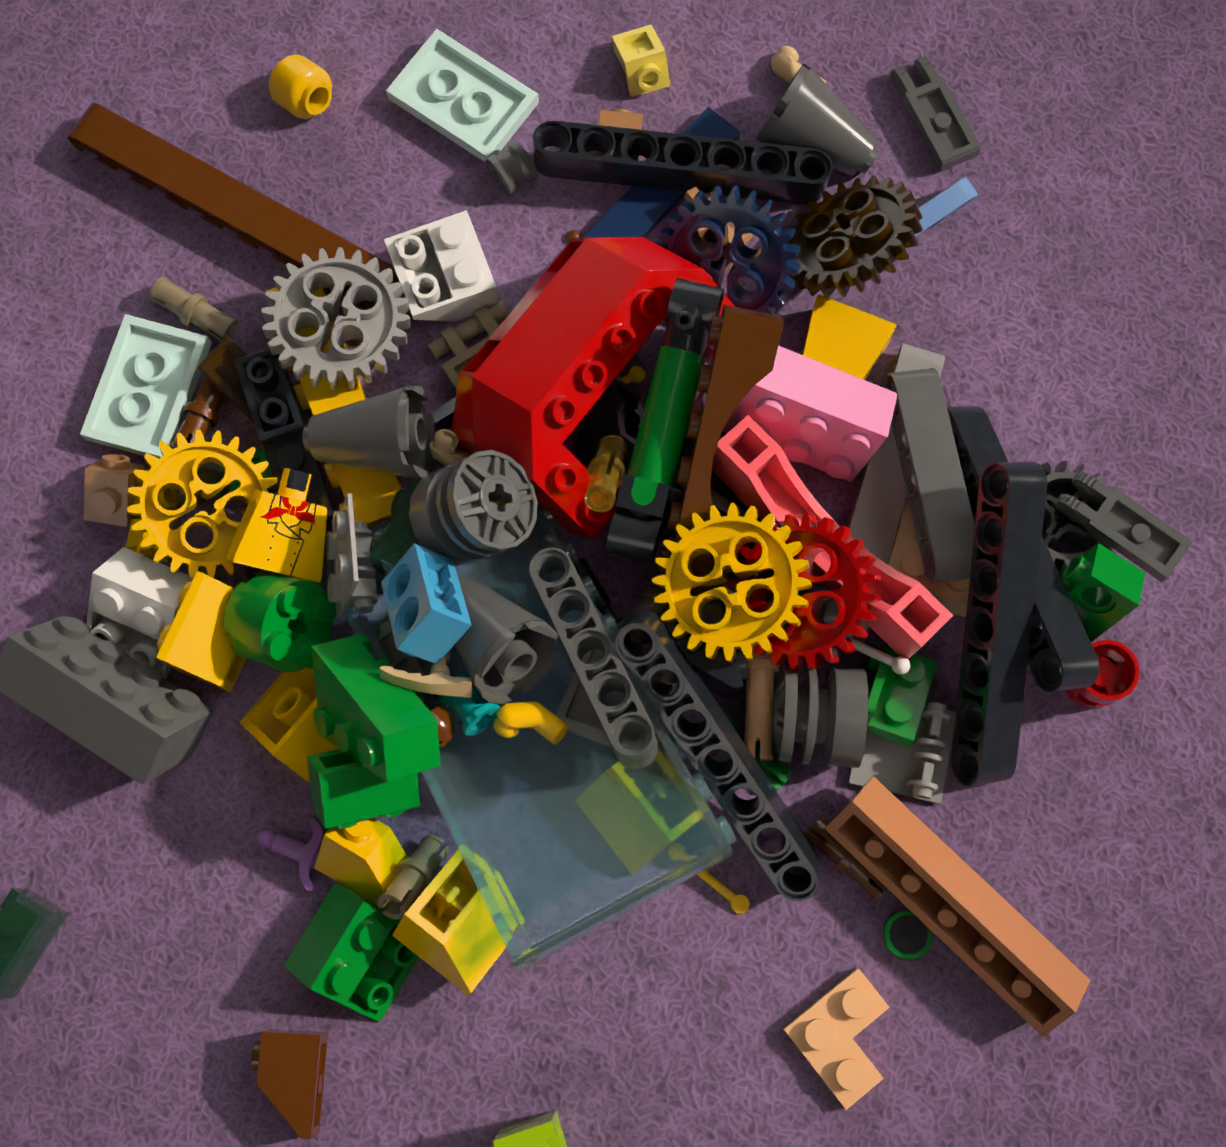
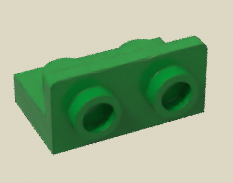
[866,642,938,748]

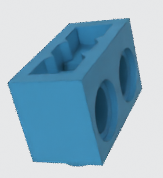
[381,543,472,664]

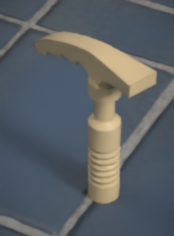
[380,650,472,698]

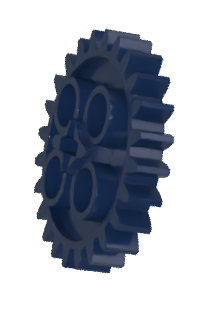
[658,186,801,315]

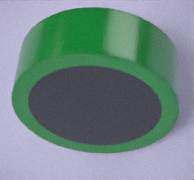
[882,910,933,959]

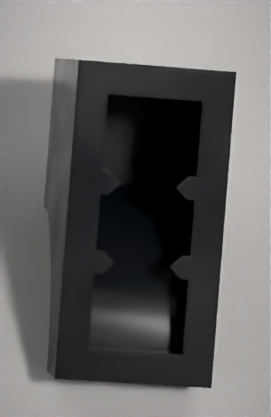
[577,377,643,485]

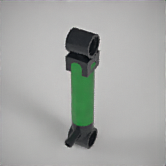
[606,277,724,564]

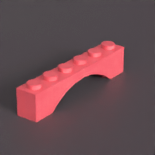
[712,415,953,659]

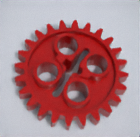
[726,513,882,669]

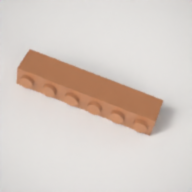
[825,776,1091,1037]

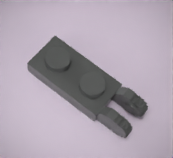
[890,56,981,172]
[1055,471,1193,582]

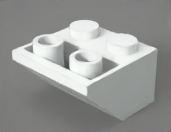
[384,210,499,322]
[86,547,193,679]

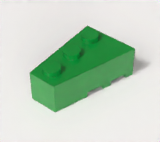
[311,633,441,782]

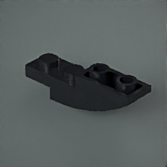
[234,348,334,522]

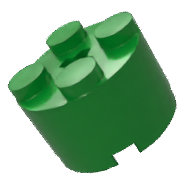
[224,570,336,672]

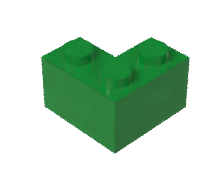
[307,749,420,829]

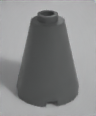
[756,63,879,177]
[302,386,436,479]
[454,576,560,704]

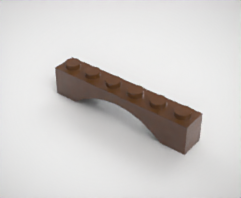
[657,304,784,596]

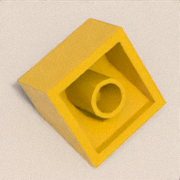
[239,668,339,783]

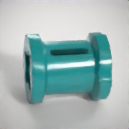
[438,671,500,736]

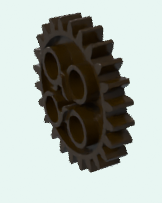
[787,176,923,298]

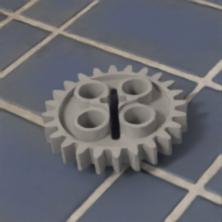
[261,247,411,390]

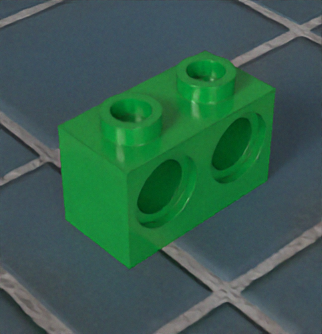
[1060,543,1145,642]

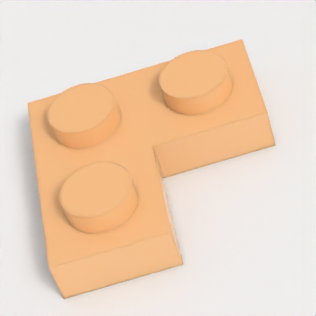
[783,968,890,1110]

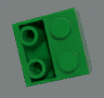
[284,882,419,1022]

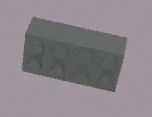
[0,615,214,785]

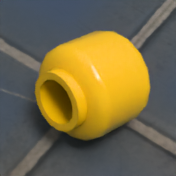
[269,54,332,119]

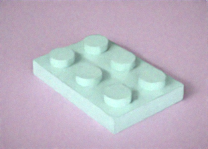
[386,29,539,163]
[80,314,212,459]

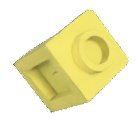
[612,25,670,97]

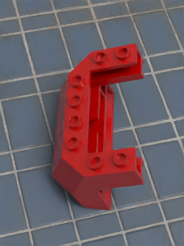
[451,237,735,540]

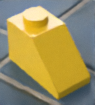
[315,818,408,910]

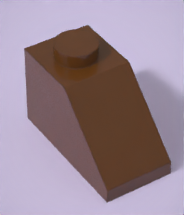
[251,1029,328,1139]

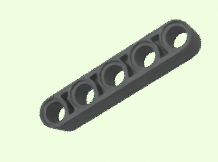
[885,368,975,584]
[529,547,658,769]

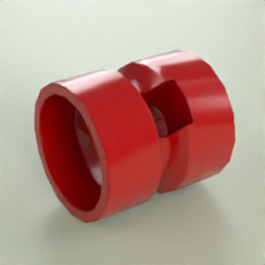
[1065,639,1140,709]

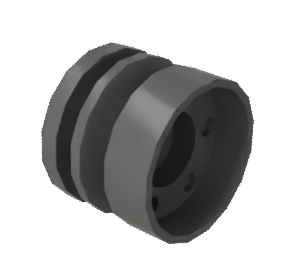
[409,450,538,566]
[772,663,868,768]

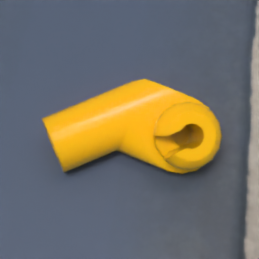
[493,701,569,745]

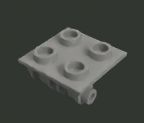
[324,493,378,619]
[848,702,956,804]

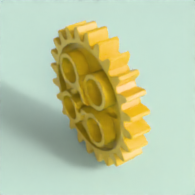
[127,429,278,579]
[652,503,812,662]

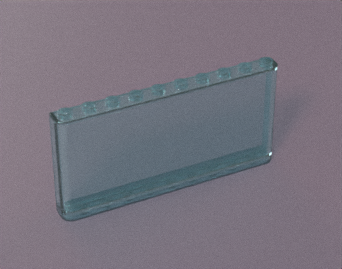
[323,503,737,971]

